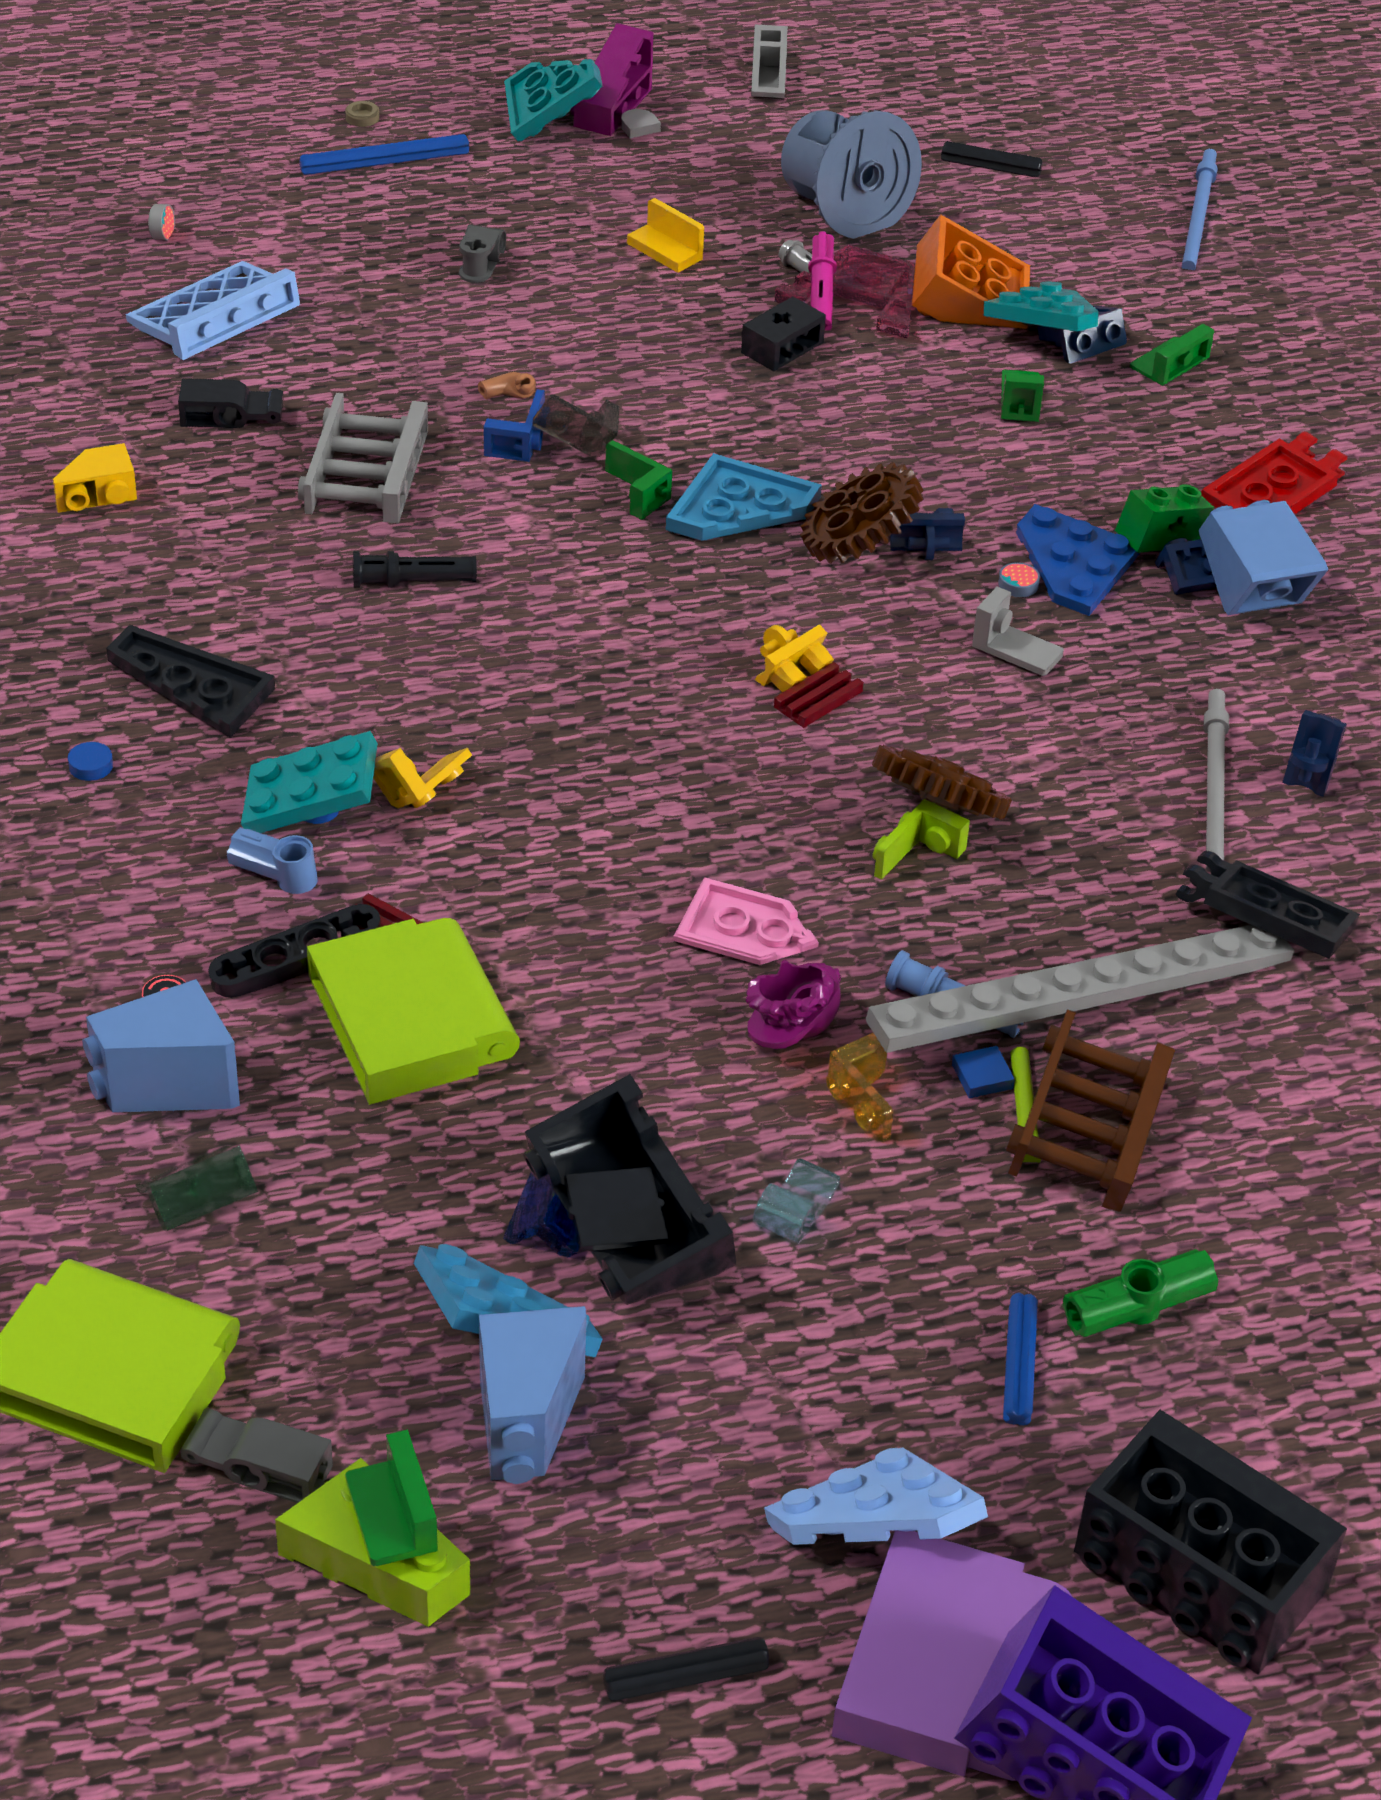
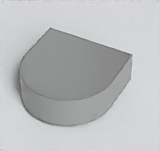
[621,109,661,138]

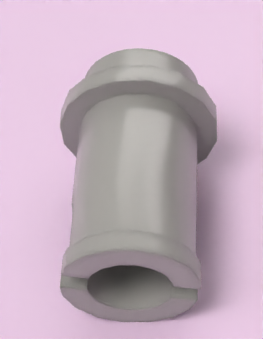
[778,240,812,280]

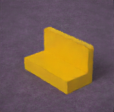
[627,198,704,273]

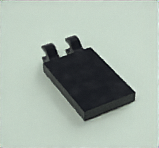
[1176,851,1360,959]

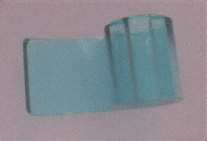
[753,1158,840,1244]

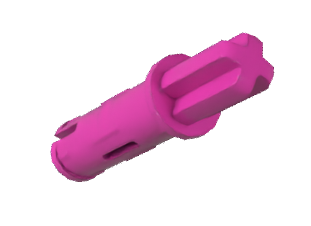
[808,231,837,331]

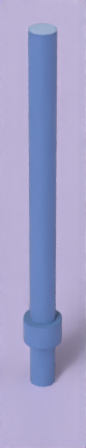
[1182,149,1218,270]

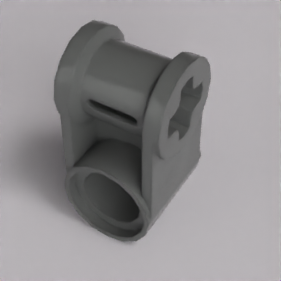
[459,224,506,283]

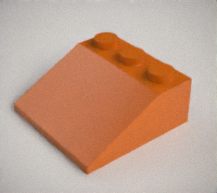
[912,214,1030,329]

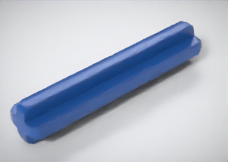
[1003,1292,1038,1425]

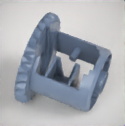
[781,110,922,239]

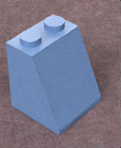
[1198,500,1328,615]
[82,979,240,1112]
[479,1306,587,1484]

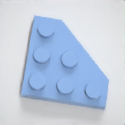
[764,1447,988,1545]

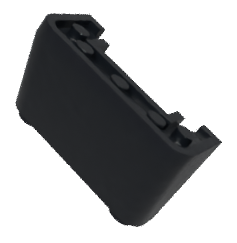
[523,1074,736,1305]

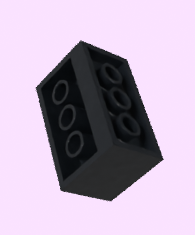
[1074,1409,1347,1675]

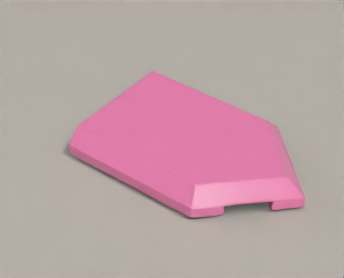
[673,877,819,965]

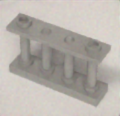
[298,393,428,524]

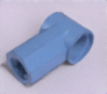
[227,827,318,894]

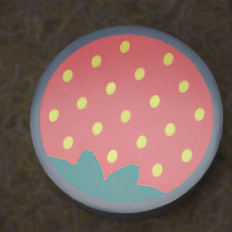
[998,562,1040,597]

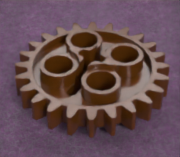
[800,462,924,564]
[872,745,1012,820]

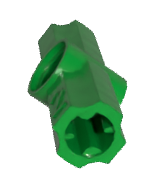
[1062,1249,1219,1338]

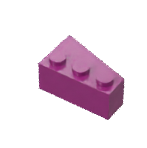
[570,23,654,136]

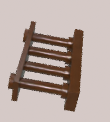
[1006,1009,1175,1212]

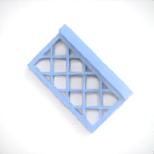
[126,261,300,360]

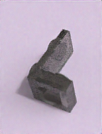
[532,394,620,457]

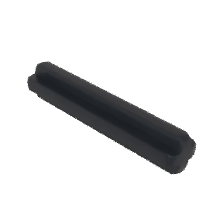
[941,141,1043,177]
[603,1637,769,1701]

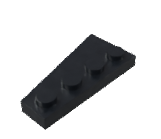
[106,624,275,738]

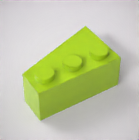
[275,1458,470,1627]

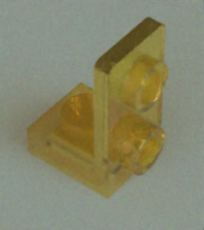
[826,1033,894,1143]

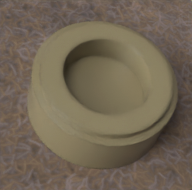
[345,101,380,127]

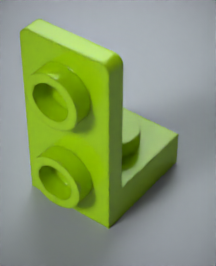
[873,800,970,880]

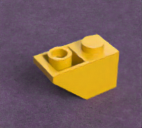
[53,443,137,513]

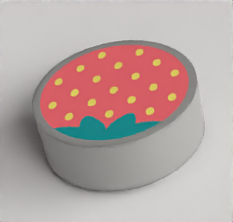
[148,204,175,241]

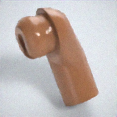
[478,372,536,399]

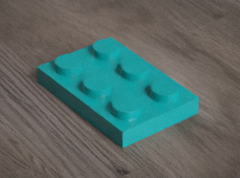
[241,731,378,833]

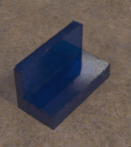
[503,1172,579,1257]

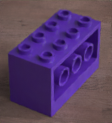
[954,1585,1252,1800]

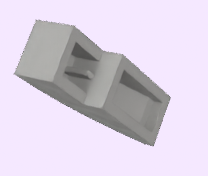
[751,24,788,98]

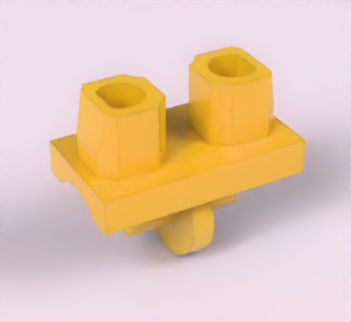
[755,624,834,692]

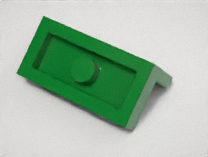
[1130,324,1214,386]
[345,1429,438,1566]

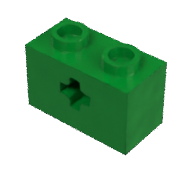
[1115,484,1214,553]

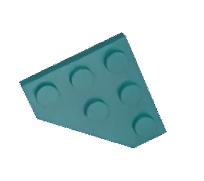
[504,59,603,141]
[984,282,1099,332]

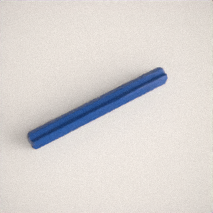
[299,134,469,175]

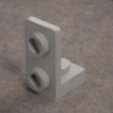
[972,586,1064,676]

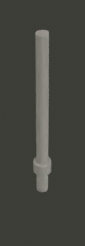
[1203,689,1229,872]

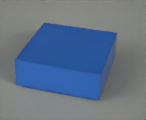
[952,1046,1015,1098]

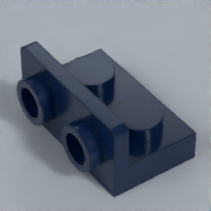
[1037,306,1127,364]
[1155,538,1217,595]

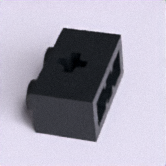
[741,296,826,372]

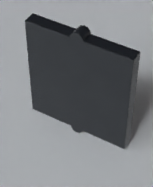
[564,1167,668,1252]

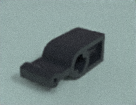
[178,379,284,428]

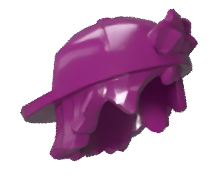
[745,960,841,1049]

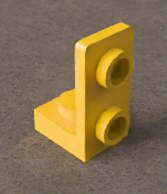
[373,748,472,808]

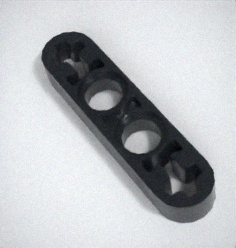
[208,904,382,998]

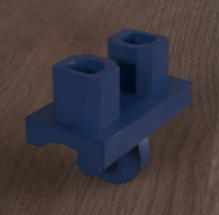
[890,508,965,560]
[1282,710,1347,797]

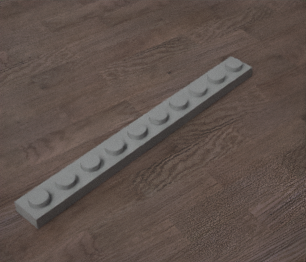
[866,925,1294,1053]

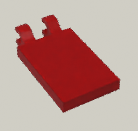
[1201,431,1348,515]

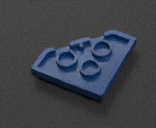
[1016,504,1141,616]

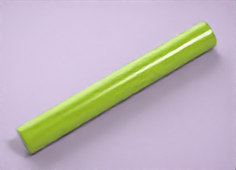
[1010,1047,1041,1162]

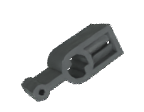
[181,1409,333,1503]

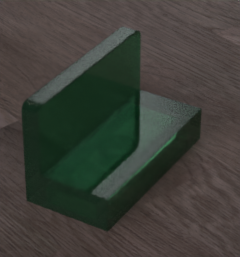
[135,1145,258,1231]

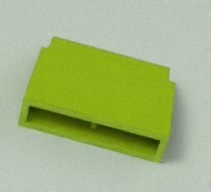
[307,918,520,1105]
[0,1259,240,1473]

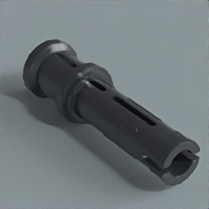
[352,551,477,588]

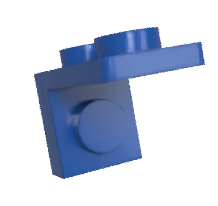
[484,389,551,462]

